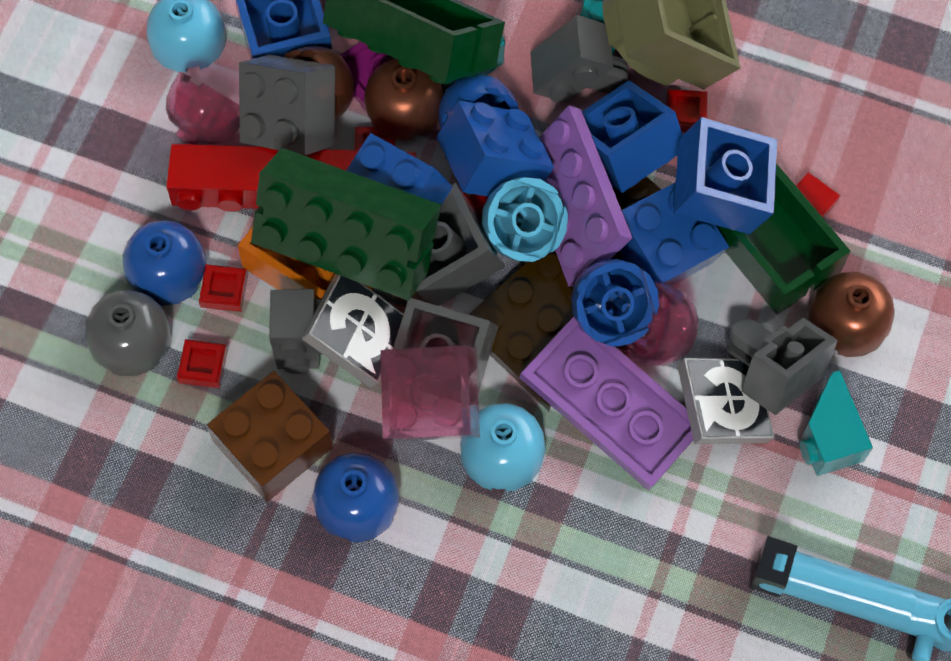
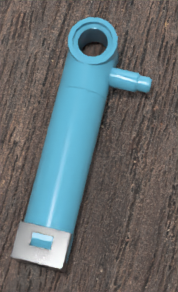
[749,536,951,661]

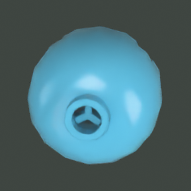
[146,0,226,72]
[481,177,568,262]
[460,403,546,491]

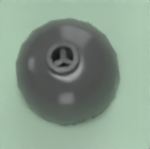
[85,290,172,376]

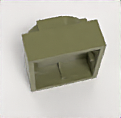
[603,0,741,90]

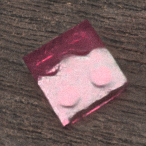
[380,345,480,441]

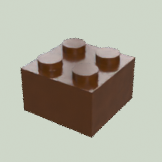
[206,370,333,502]

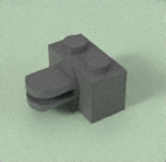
[530,15,629,103]
[269,289,323,374]
[726,317,838,415]

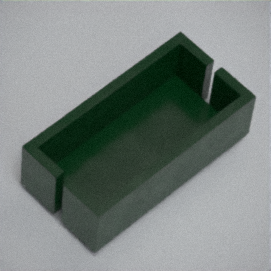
[323,0,505,84]
[716,128,851,315]
[251,148,441,301]

